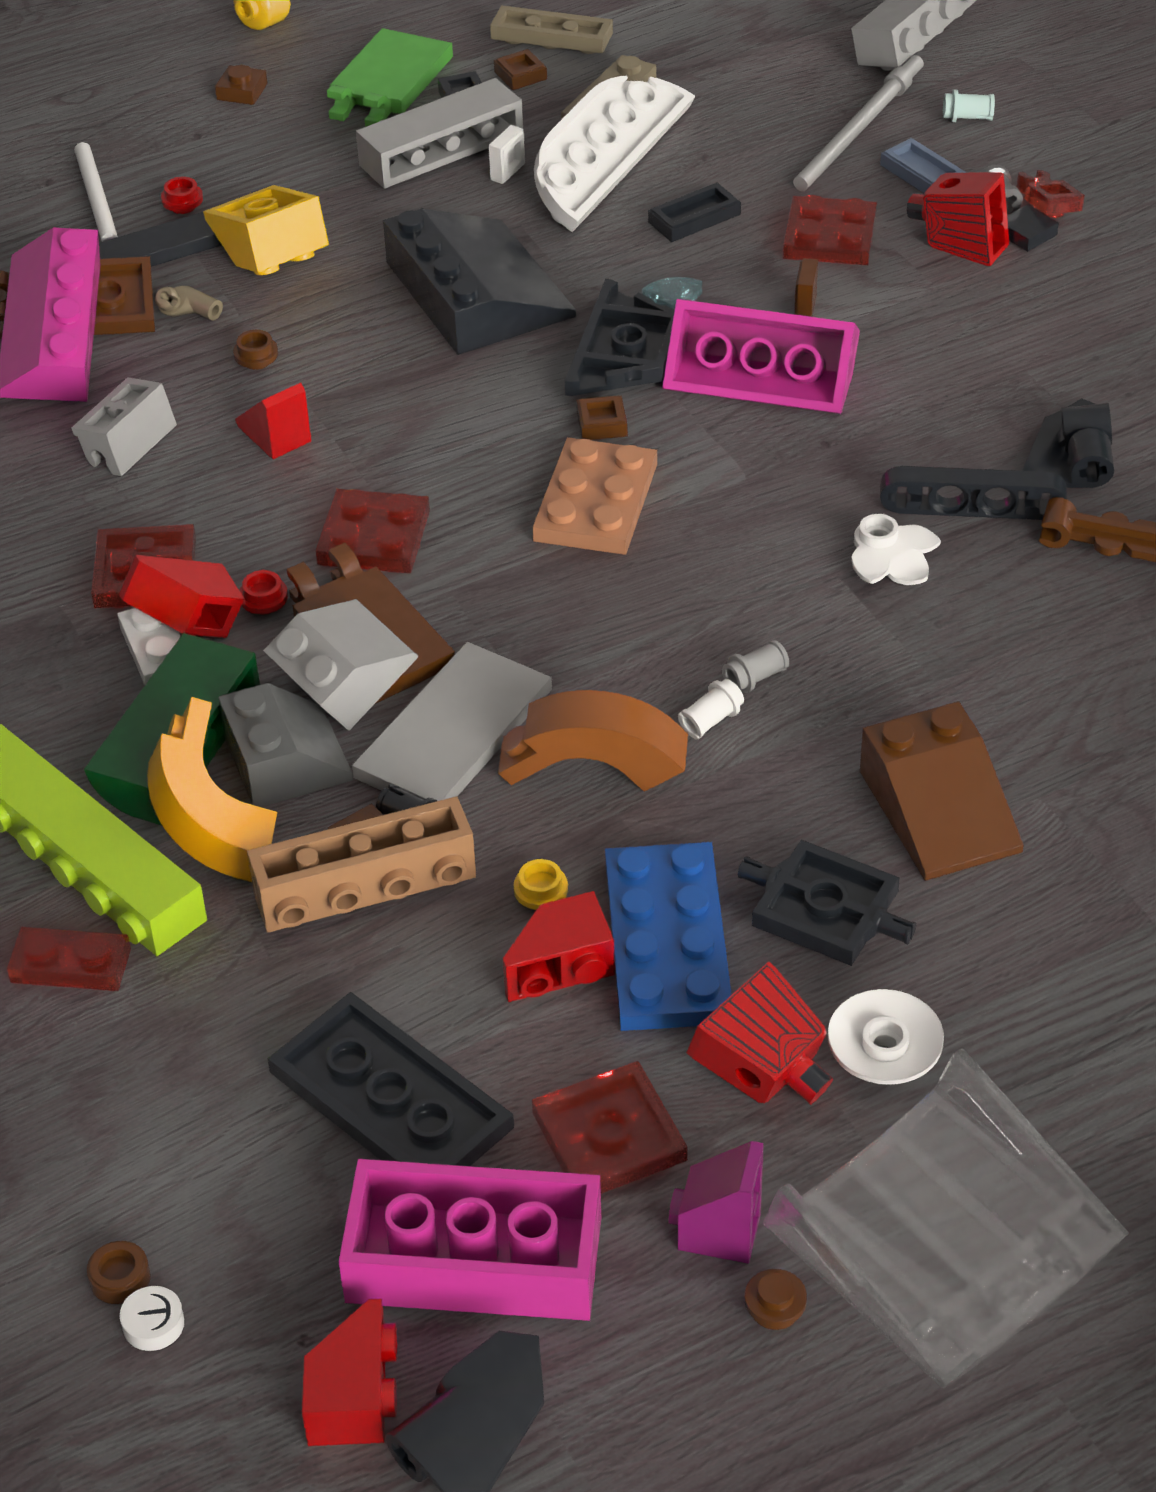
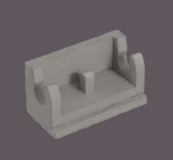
[71,377,177,476]

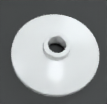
[828,989,944,1085]

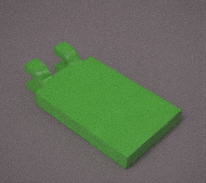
[327,28,453,127]

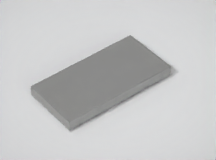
[352,642,552,801]

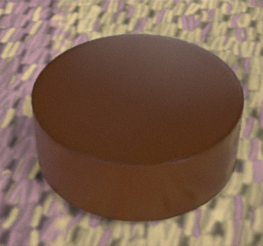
[87,1241,151,1304]

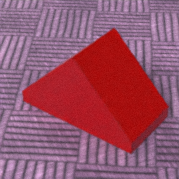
[235,382,311,460]

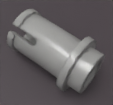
[722,640,789,693]

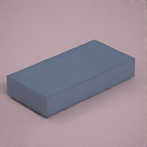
[880,138,966,194]

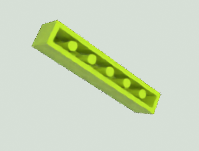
[0,724,207,957]

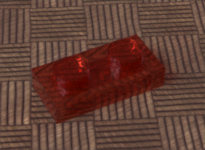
[7,927,131,991]

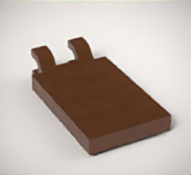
[0,256,155,339]
[287,543,455,705]

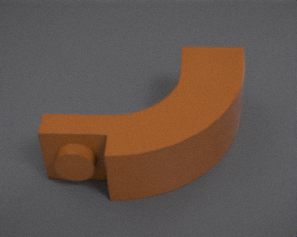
[498,690,688,792]

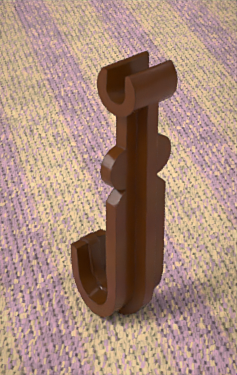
[1039,497,1156,562]

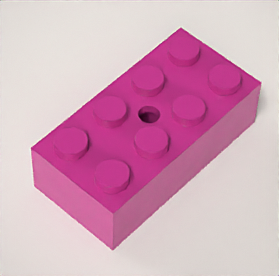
[339,1159,601,1321]

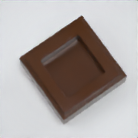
[494,49,547,90]
[794,258,818,317]
[576,395,628,440]

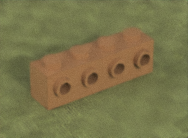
[247,796,476,933]

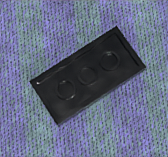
[267,992,514,1166]

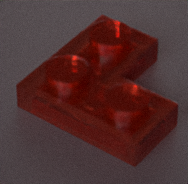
[91,524,196,608]

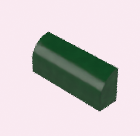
[84,633,260,826]

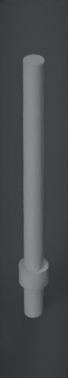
[793,55,924,191]

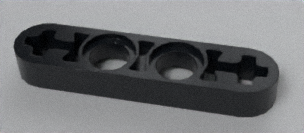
[880,466,1067,520]

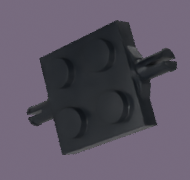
[737,839,916,966]

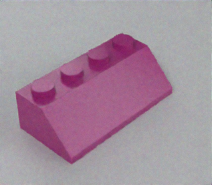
[0,227,100,402]
[662,299,860,414]

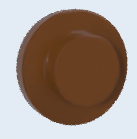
[233,329,278,370]
[745,1269,807,1330]

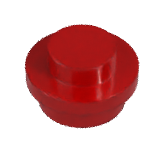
[161,176,203,214]
[239,570,288,615]

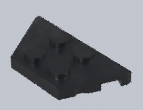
[565,278,675,396]

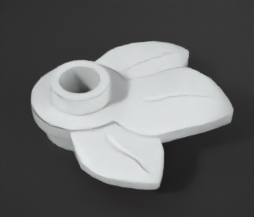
[851,514,941,585]

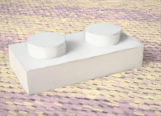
[117,608,181,685]

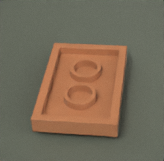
[533,437,657,555]

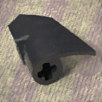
[1022,398,1114,488]
[385,1330,544,1492]

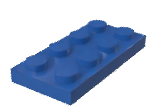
[605,842,732,1031]

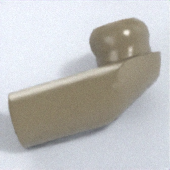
[155,286,223,321]

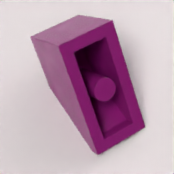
[669,1141,764,1264]

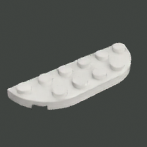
[534,75,695,232]

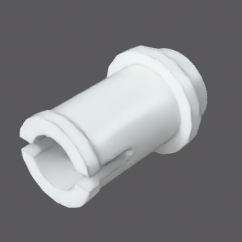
[678,679,744,739]

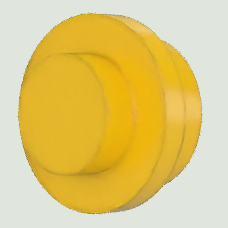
[513,859,568,910]

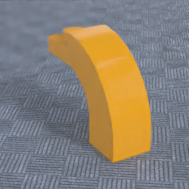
[148,697,277,882]

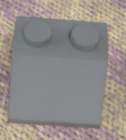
[263,599,419,731]

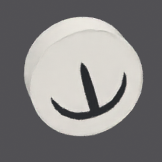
[120,1286,184,1351]

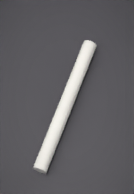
[74,142,118,242]

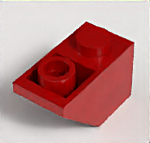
[119,555,244,638]
[503,891,615,1002]
[302,1298,397,1446]

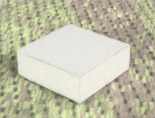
[489,125,525,184]

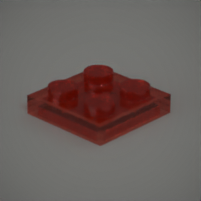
[783,195,877,265]
[316,489,430,574]
[532,1061,688,1193]

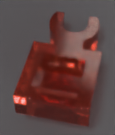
[1016,170,1085,218]

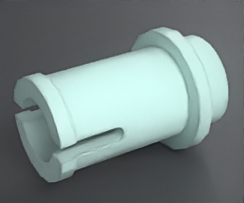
[943,90,995,122]

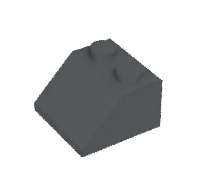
[218,683,353,807]

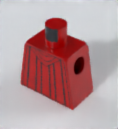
[907,172,1009,266]
[686,962,833,1105]

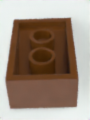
[860,701,1024,881]

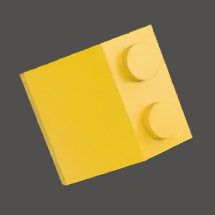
[203,185,329,275]

